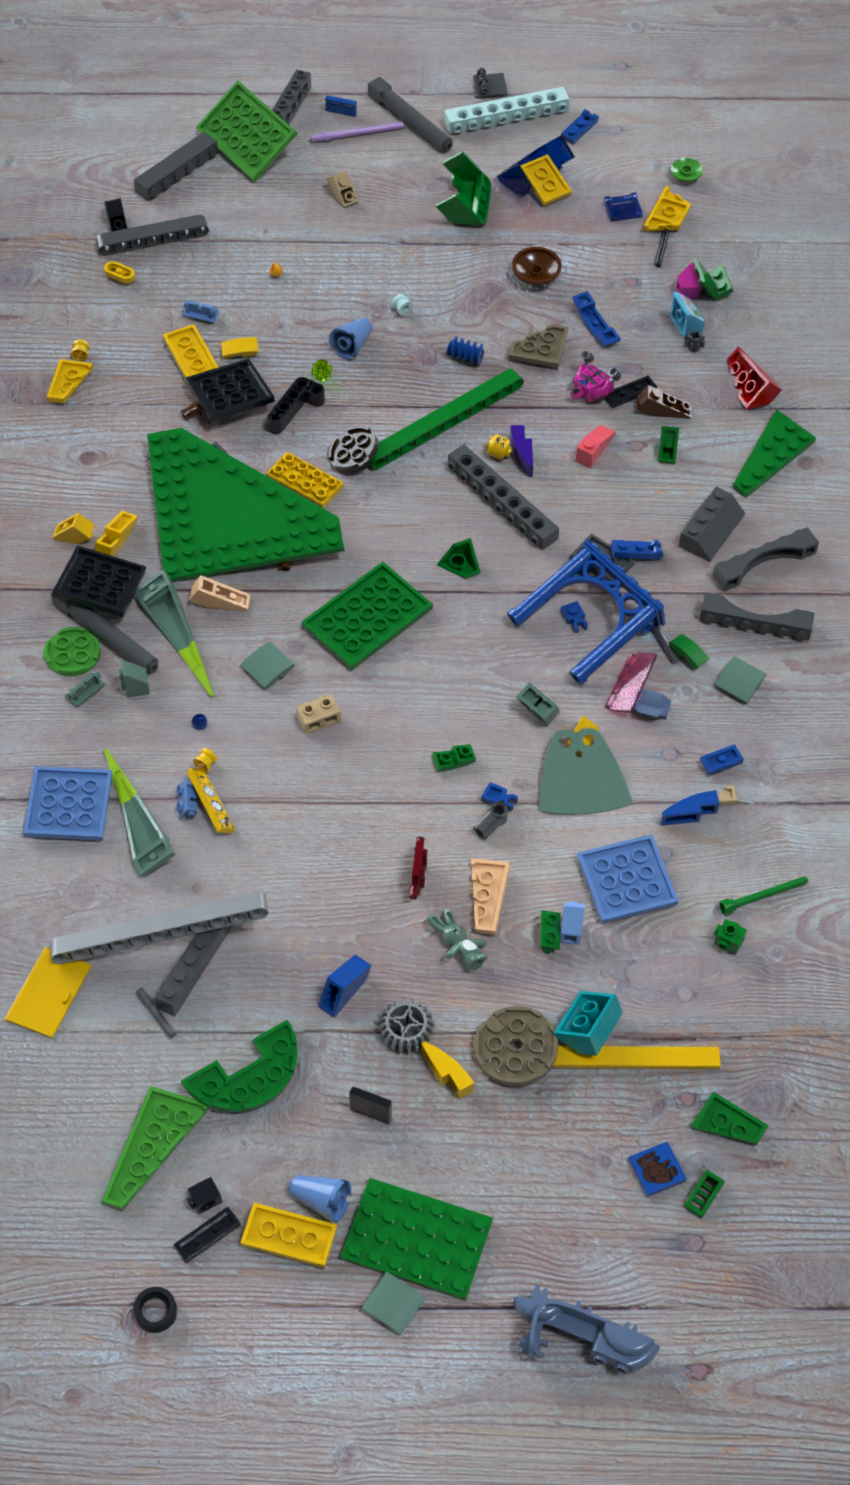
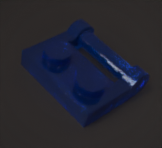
[604,192,643,222]

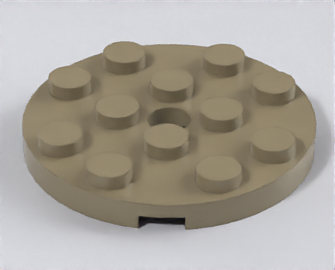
[474,1006,558,1086]

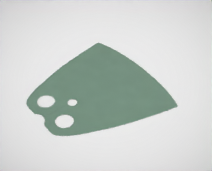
[539,728,632,814]

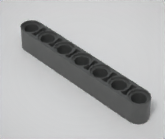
[95,215,209,256]

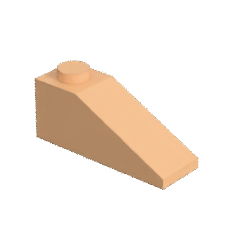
[189,576,250,611]

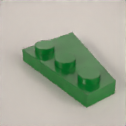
[691,1092,769,1145]

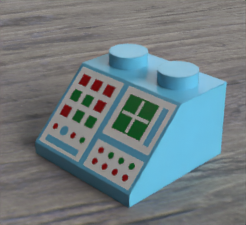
[670,292,705,339]

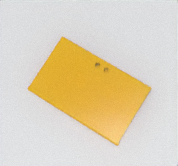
[4,947,92,1039]

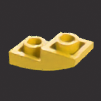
[221,337,259,360]

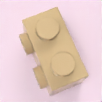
[296,694,341,735]

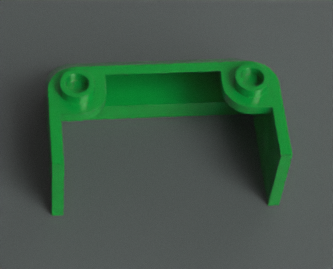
[436,151,491,226]

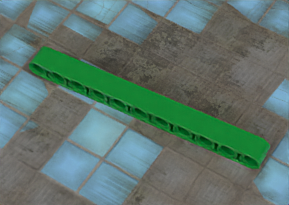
[369,368,524,470]

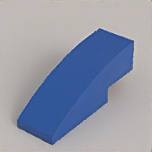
[660,790,719,826]

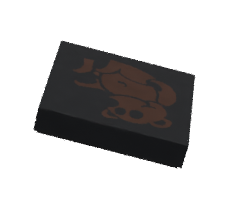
[349,1086,392,1125]

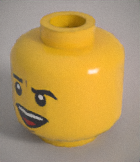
[485,434,512,460]

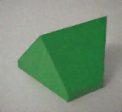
[437,538,481,578]

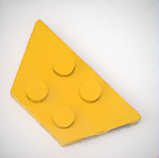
[643,186,691,231]

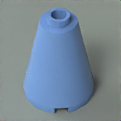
[329,318,372,359]
[289,1175,352,1223]

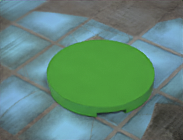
[44,627,101,676]

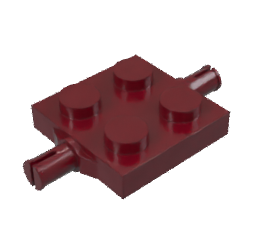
[409,837,428,900]

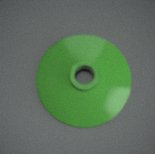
[671,158,703,181]

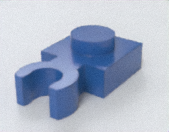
[560,601,588,633]
[481,782,518,811]

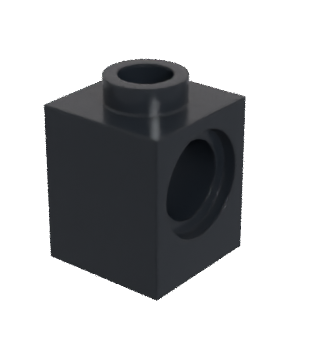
[186,1177,222,1214]

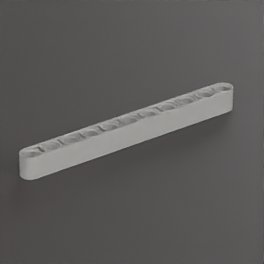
[50,892,268,964]

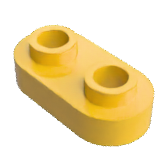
[104,261,135,284]

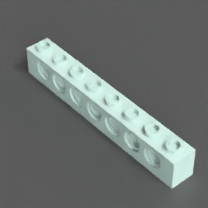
[444,87,569,134]

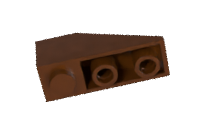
[637,385,692,419]

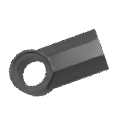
[473,801,508,839]

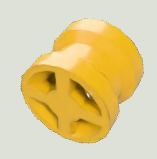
[71,339,90,361]
[193,748,218,772]

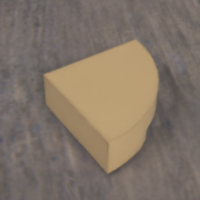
[718,785,737,806]

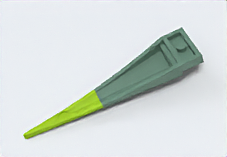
[136,570,214,697]
[104,748,176,877]

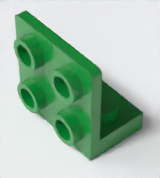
[694,259,734,301]

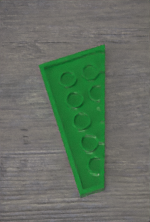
[733,409,816,498]

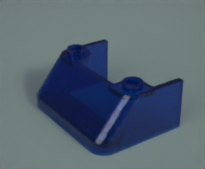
[496,135,575,196]

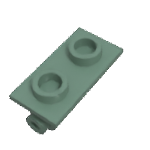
[65,671,106,707]

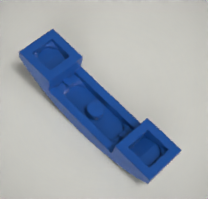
[573,291,621,347]

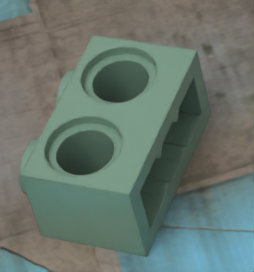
[517,682,560,726]

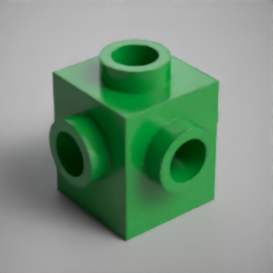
[713,919,747,955]

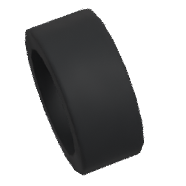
[133,1287,177,1333]

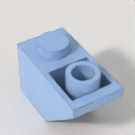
[560,902,585,945]

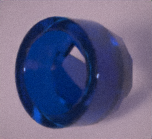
[192,713,207,730]

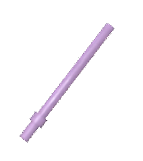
[311,122,404,142]

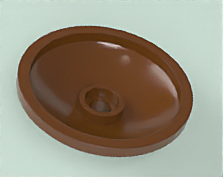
[512,247,562,285]

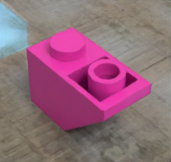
[676,263,702,299]

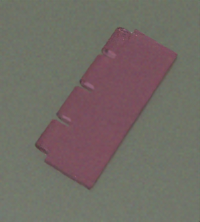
[605,652,657,713]

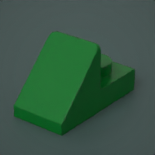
[658,426,679,463]

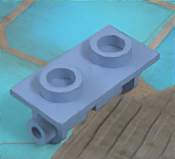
[183,300,220,323]
[176,777,197,820]

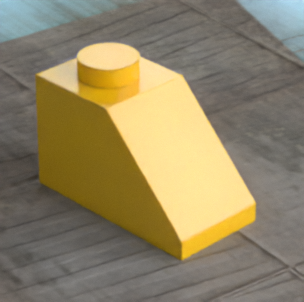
[52,513,95,544]

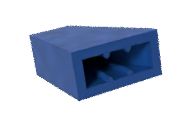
[318,954,372,1017]

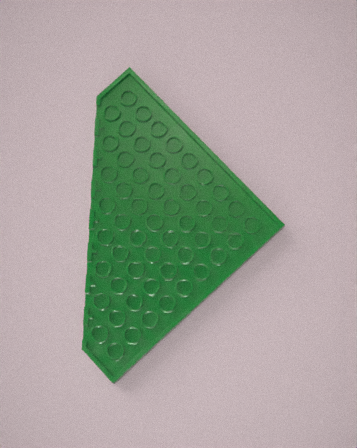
[147,428,345,582]

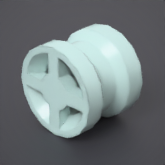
[391,294,412,315]

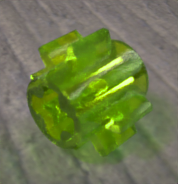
[311,359,332,381]

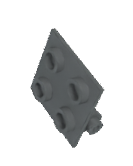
[473,67,508,97]

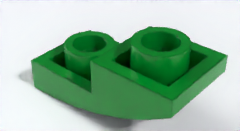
[668,634,710,670]
[431,744,476,772]

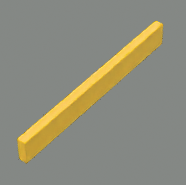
[552,1046,720,1069]

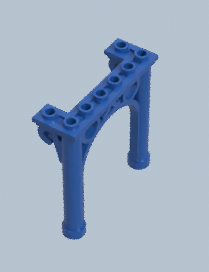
[507,539,666,685]

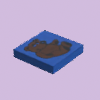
[628,1141,687,1197]

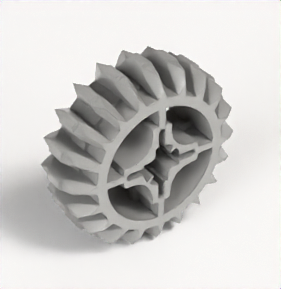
[378,998,434,1053]

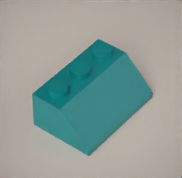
[554,991,623,1056]

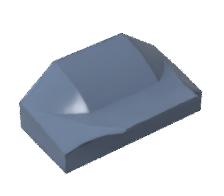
[630,689,671,720]

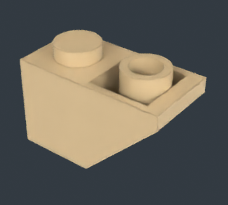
[326,170,358,207]

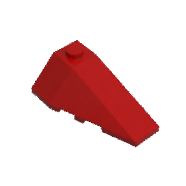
[727,346,782,410]

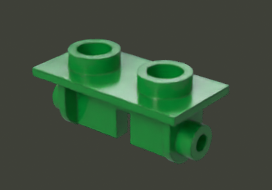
[540,910,561,954]

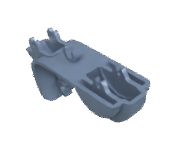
[513,1285,660,1374]

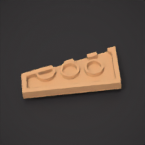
[471,858,511,935]

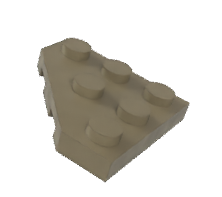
[509,324,569,368]

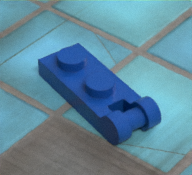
[561,109,599,145]
[610,540,663,560]

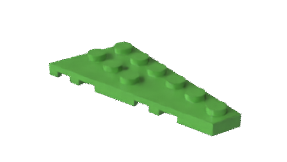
[102,1086,210,1211]

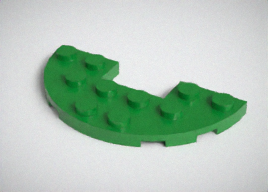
[181,1019,298,1112]

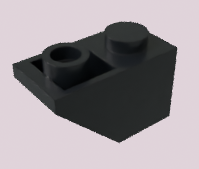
[103,198,128,232]

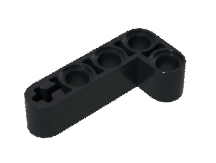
[267,377,325,434]

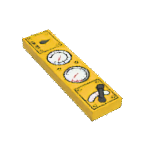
[187,768,236,834]

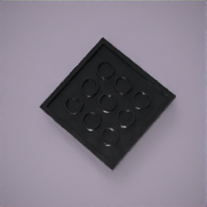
[185,358,275,422]
[52,545,147,618]

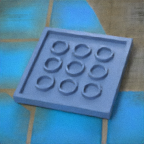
[23,766,113,841]
[577,834,678,924]

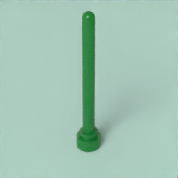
[719,876,808,916]

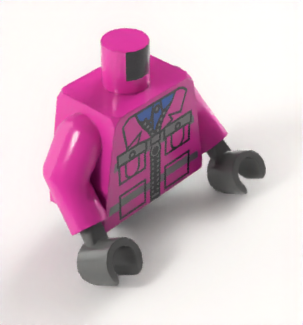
[570,350,621,402]

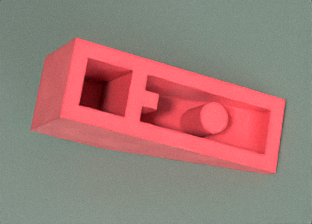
[576,425,616,468]

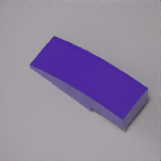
[510,425,533,477]

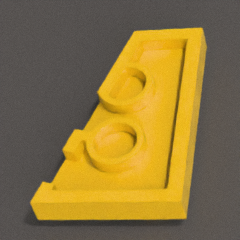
[47,359,94,404]

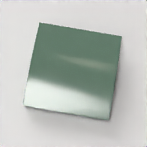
[240,642,295,690]
[714,656,767,704]
[361,1272,425,1336]

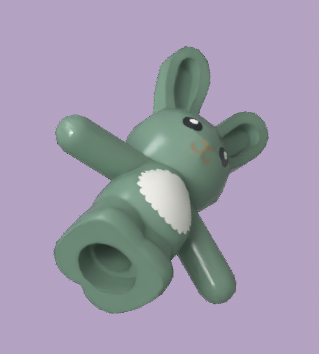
[427,909,487,971]

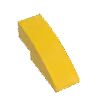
[95,510,138,556]
[421,1042,474,1099]

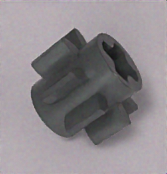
[684,331,705,352]

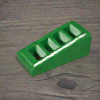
[684,1169,725,1218]

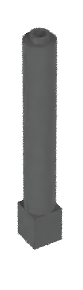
[368,77,453,152]
[51,592,158,674]

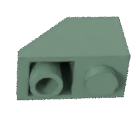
[119,660,150,698]

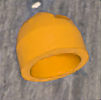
[269,262,283,277]

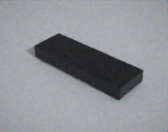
[604,375,657,408]
[174,1207,241,1264]

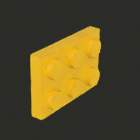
[520,154,572,206]

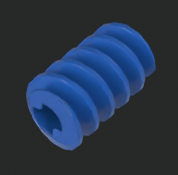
[446,336,484,365]

